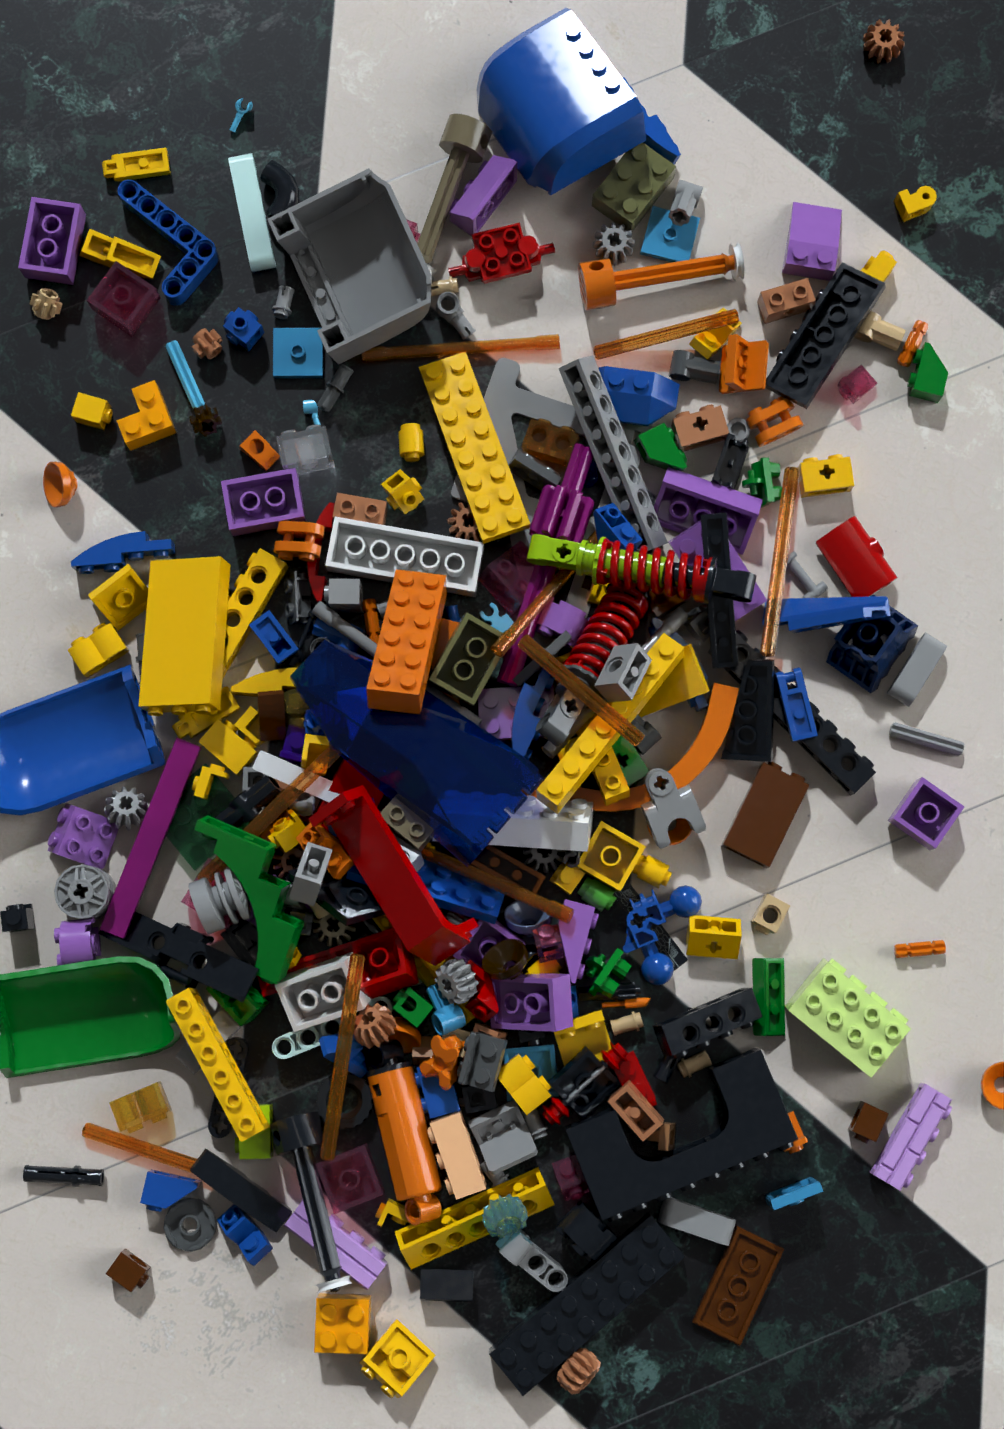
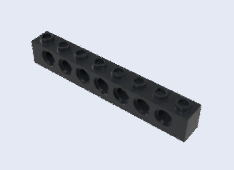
[708,630,876,796]

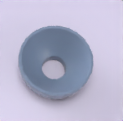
[504,898,551,937]

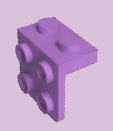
[48,803,118,869]

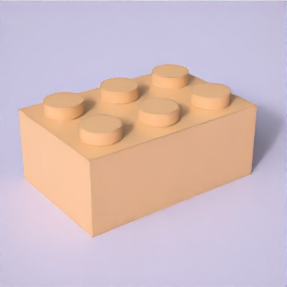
[427,1110,487,1200]

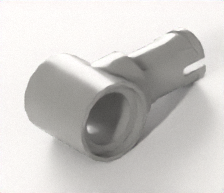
[436,292,476,340]

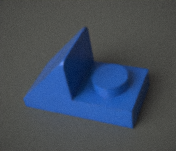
[249,610,299,665]
[319,1031,368,1078]

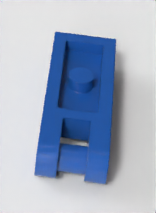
[774,667,818,742]

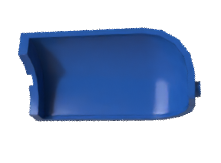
[0,665,166,815]

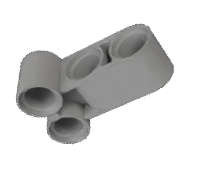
[496,1224,568,1292]

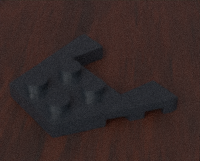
[286,868,385,926]

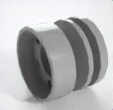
[54,864,116,919]
[189,868,251,934]

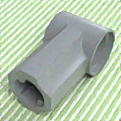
[668,180,703,226]

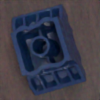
[826,594,918,693]

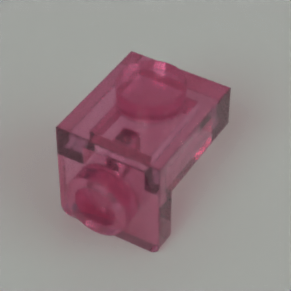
[551,1154,589,1201]

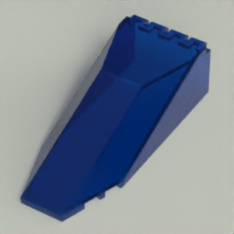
[290,640,545,867]

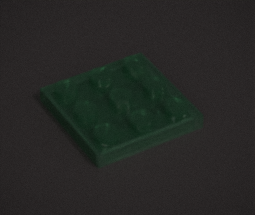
[166,763,253,871]

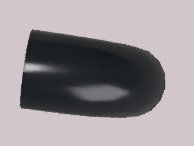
[260,160,299,218]

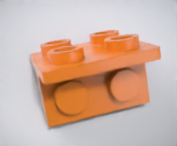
[719,334,769,394]

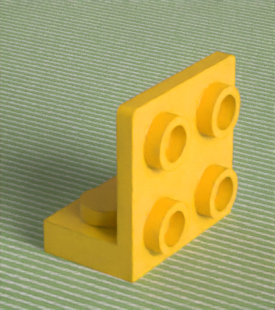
[554,1010,611,1066]

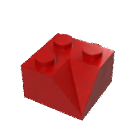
[351,928,419,999]

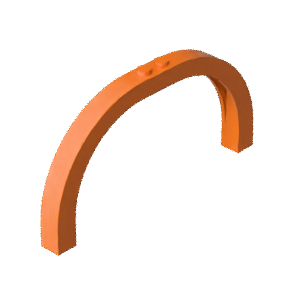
[432,619,739,812]

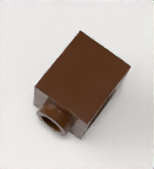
[848,1101,889,1144]
[106,1249,151,1292]

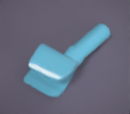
[230,98,253,133]
[303,400,323,434]

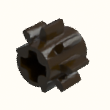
[189,404,222,437]

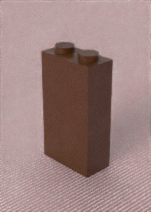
[721,762,809,869]

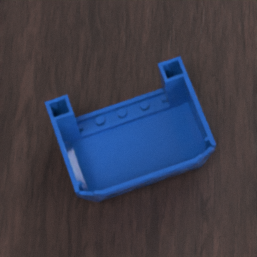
[476,8,646,195]

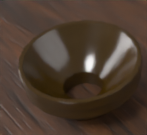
[482,939,528,980]

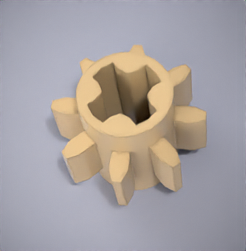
[29,288,62,320]

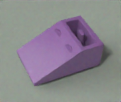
[557,899,599,983]

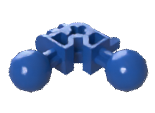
[623,885,702,985]

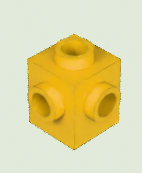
[381,469,424,514]

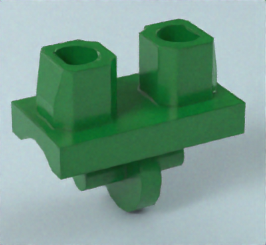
[742,457,784,508]
[585,948,632,998]

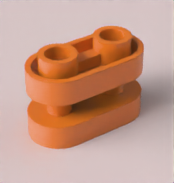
[746,396,804,447]
[273,521,325,562]

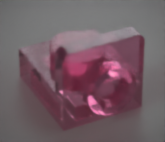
[837,364,877,404]

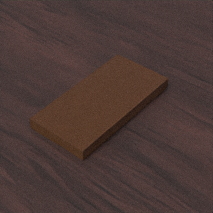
[692,1225,784,1346]

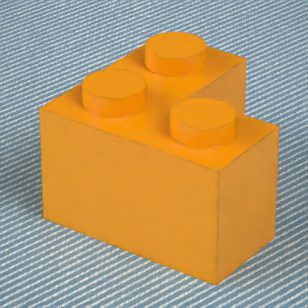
[116,380,177,451]

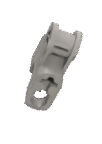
[641,768,706,849]

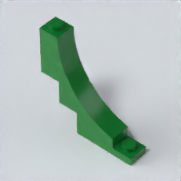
[194,815,305,984]

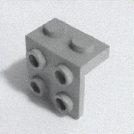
[468,1100,538,1175]

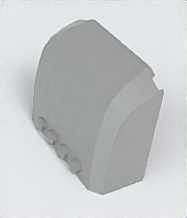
[268,168,432,364]

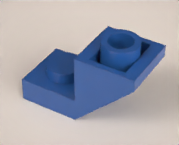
[217,1204,273,1266]

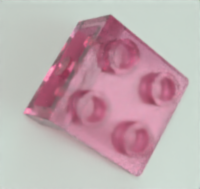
[479,541,535,616]

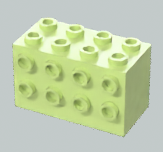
[785,958,911,1078]

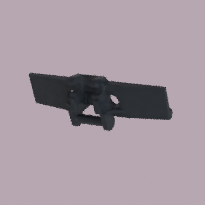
[98,912,260,1003]

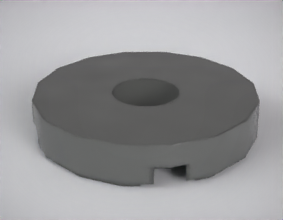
[164,1198,217,1252]

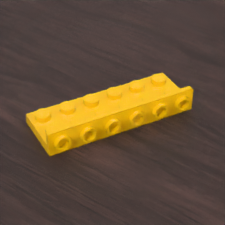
[166,988,270,1142]

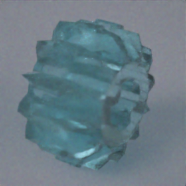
[482,1194,528,1240]

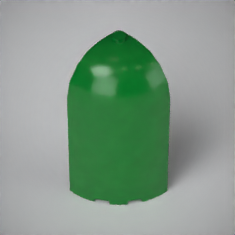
[0,956,180,1078]

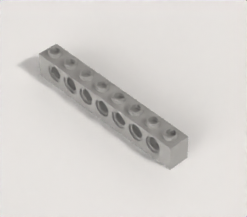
[558,355,668,552]

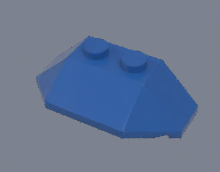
[599,366,680,426]

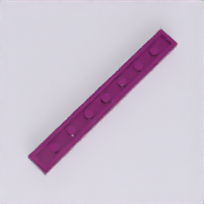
[100,738,202,939]

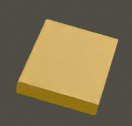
[638,644,710,717]

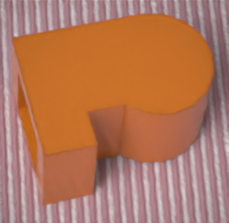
[239,430,280,471]

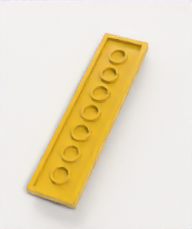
[419,351,531,544]

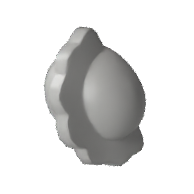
[287,792,315,817]

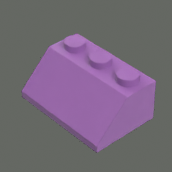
[450,155,517,236]

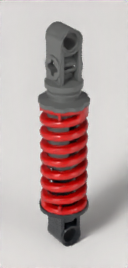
[535,583,651,747]

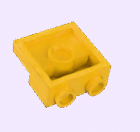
[359,1319,436,1398]

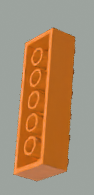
[366,569,447,714]

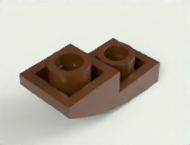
[258,690,286,741]

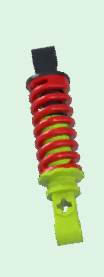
[526,534,757,606]

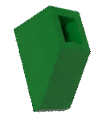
[907,342,948,403]
[633,423,687,471]

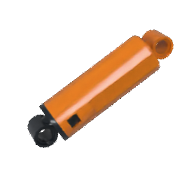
[366,1039,442,1225]

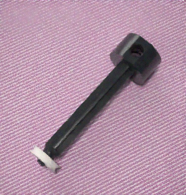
[270,1111,352,1293]

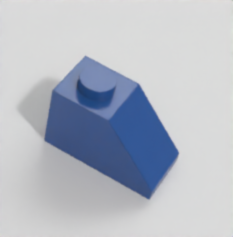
[140,1169,202,1212]

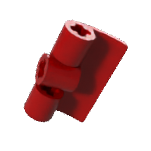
[816,516,898,597]

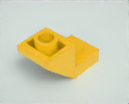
[689,308,742,360]

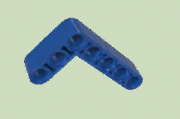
[118,179,219,305]

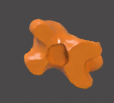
[420,1034,465,1090]

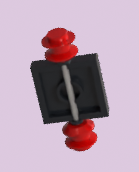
[542,1042,629,1125]

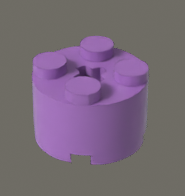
[535,596,590,649]
[54,918,101,966]

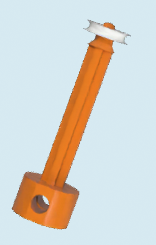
[578,243,745,310]

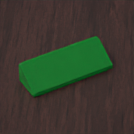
[752,958,785,1036]

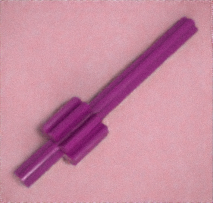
[497,444,594,688]

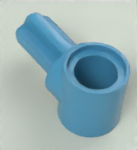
[426,983,466,1036]

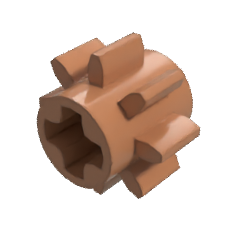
[192,328,223,359]

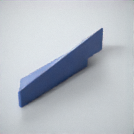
[762,596,891,633]

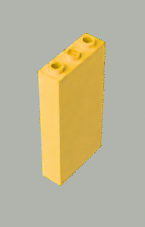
[138,556,231,716]

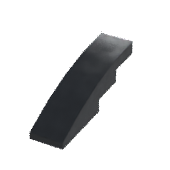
[190,1149,292,1233]

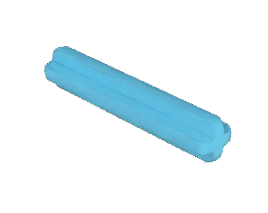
[165,340,205,409]

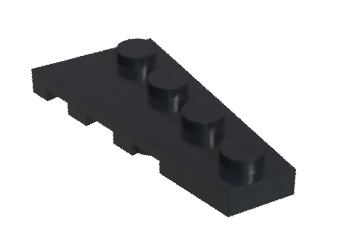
[721,659,774,762]

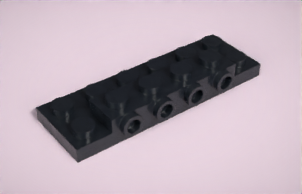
[765,262,886,409]

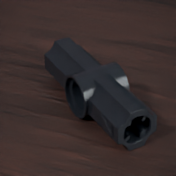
[214,775,282,828]

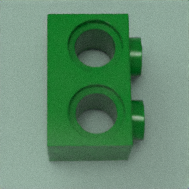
[206,985,269,1027]

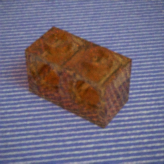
[521,418,579,467]

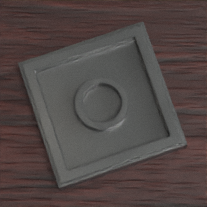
[512,631,572,686]

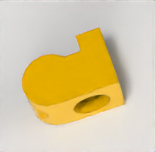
[894,186,937,222]

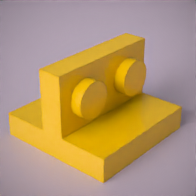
[88,564,148,631]

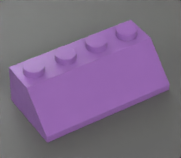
[654,467,763,555]

